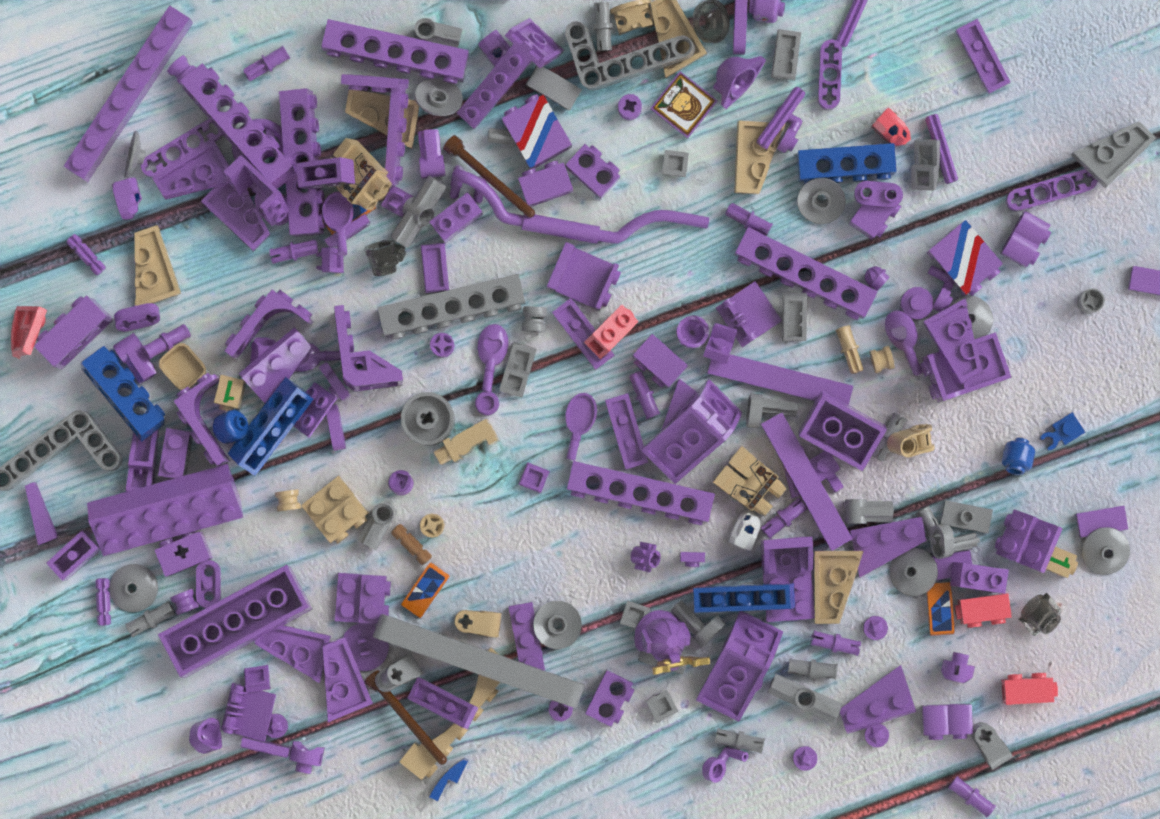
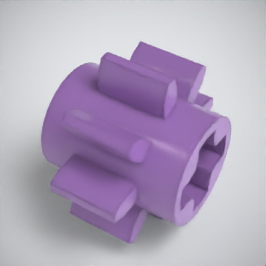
[630,541,661,572]

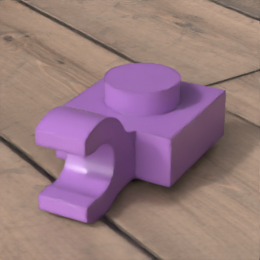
[809,451,844,493]

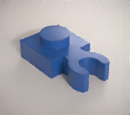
[1039,412,1086,451]

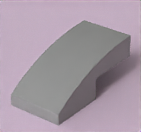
[525,65,582,110]
[911,139,940,191]
[499,342,537,397]

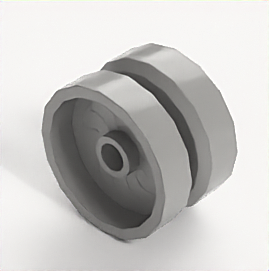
[401,392,455,446]

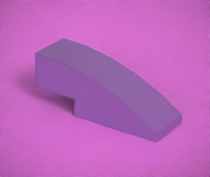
[125,430,159,492]

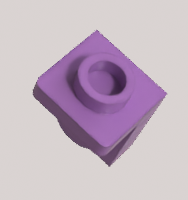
[703,323,737,364]

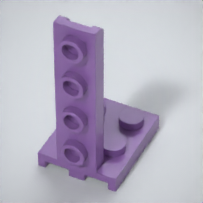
[457,18,564,129]
[341,74,409,186]

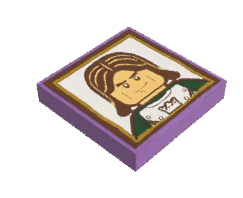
[650,71,718,139]

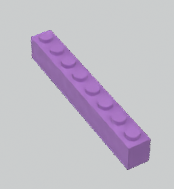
[64,5,193,182]

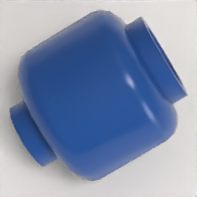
[213,410,248,444]
[1002,437,1035,475]

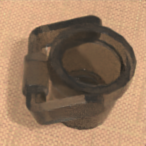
[364,240,406,276]
[1018,593,1061,636]

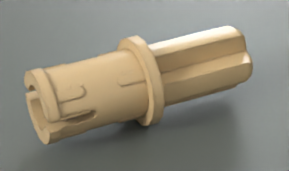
[835,325,863,374]

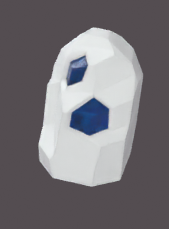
[728,510,760,551]

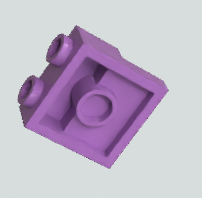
[995,509,1063,573]
[335,573,391,624]

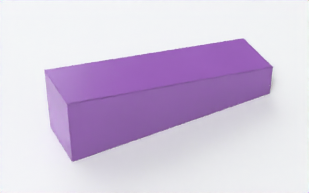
[25,482,59,545]

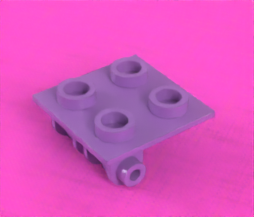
[716,281,782,348]
[294,382,337,438]
[221,683,276,742]

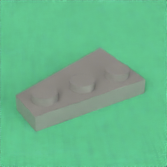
[1071,121,1156,188]

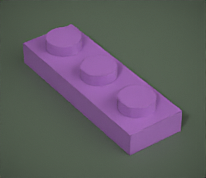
[955,19,1011,94]
[552,298,615,370]
[605,393,649,470]
[508,602,545,671]
[407,677,478,730]

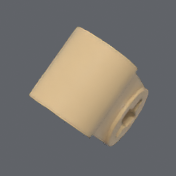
[887,424,935,458]
[455,610,502,637]

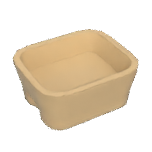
[159,343,206,390]

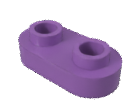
[854,181,903,208]
[196,560,221,608]

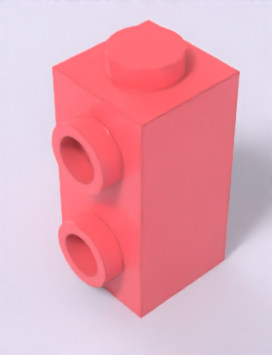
[584,305,639,359]
[954,593,1012,628]
[1001,673,1058,705]

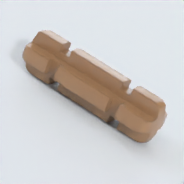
[391,524,432,565]

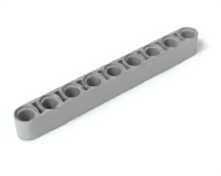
[373,614,585,708]

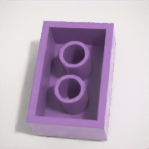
[34,295,114,369]
[798,390,887,471]

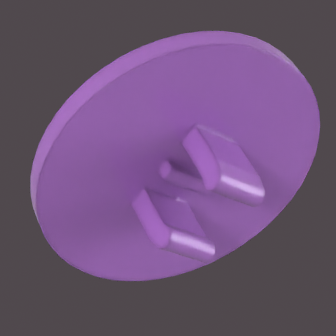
[343,623,389,671]

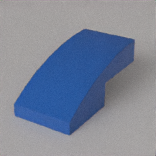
[429,758,468,801]

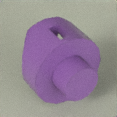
[900,287,933,320]
[676,315,709,349]
[941,652,975,683]
[189,718,222,754]
[289,741,325,774]

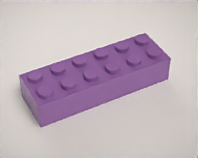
[87,464,244,556]
[158,565,313,678]

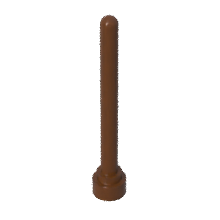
[443,135,535,218]
[364,670,447,765]

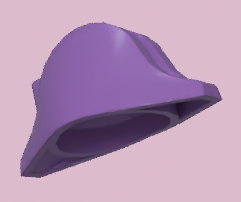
[713,56,766,109]

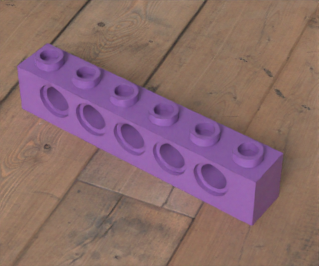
[321,19,469,84]
[180,63,295,189]
[279,88,327,237]
[734,227,878,320]
[567,461,715,526]

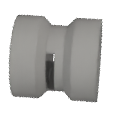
[1077,288,1105,314]
[522,306,547,333]

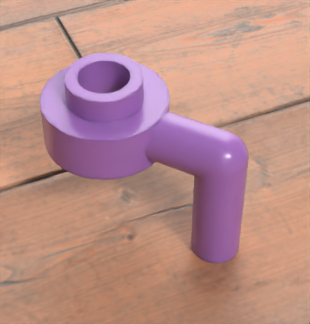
[774,106,802,154]
[928,265,955,312]
[702,746,748,783]

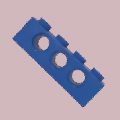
[797,143,897,183]
[81,346,165,442]
[227,377,314,476]
[693,583,795,613]

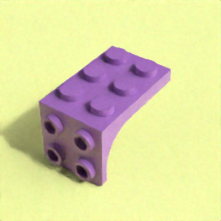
[224,289,314,359]
[920,332,1012,403]
[174,373,230,466]

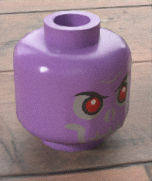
[749,0,785,23]

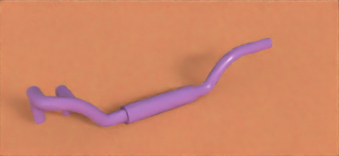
[449,165,709,244]

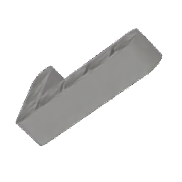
[565,21,695,91]
[0,410,122,491]

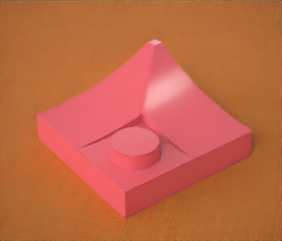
[11,306,47,359]

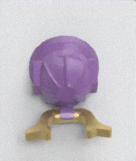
[634,610,711,675]

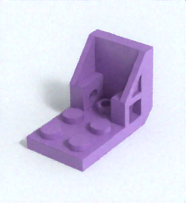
[334,305,403,392]
[641,379,743,484]
[760,537,815,622]
[696,611,783,722]

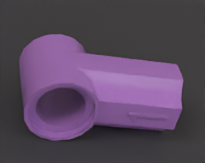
[418,129,446,179]
[113,333,157,384]

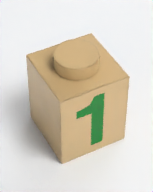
[214,375,246,411]
[1046,546,1078,578]

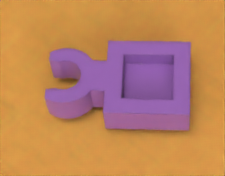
[319,362,351,401]
[680,552,705,567]

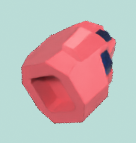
[871,108,911,146]

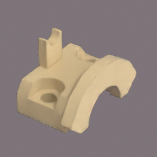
[610,0,655,35]

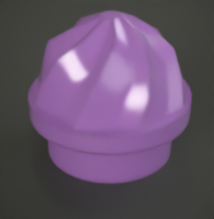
[865,266,889,291]

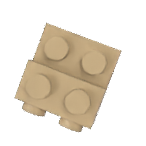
[301,476,369,544]

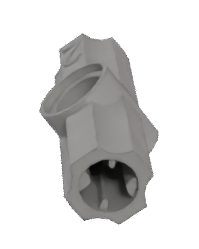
[391,176,446,248]
[767,674,842,723]

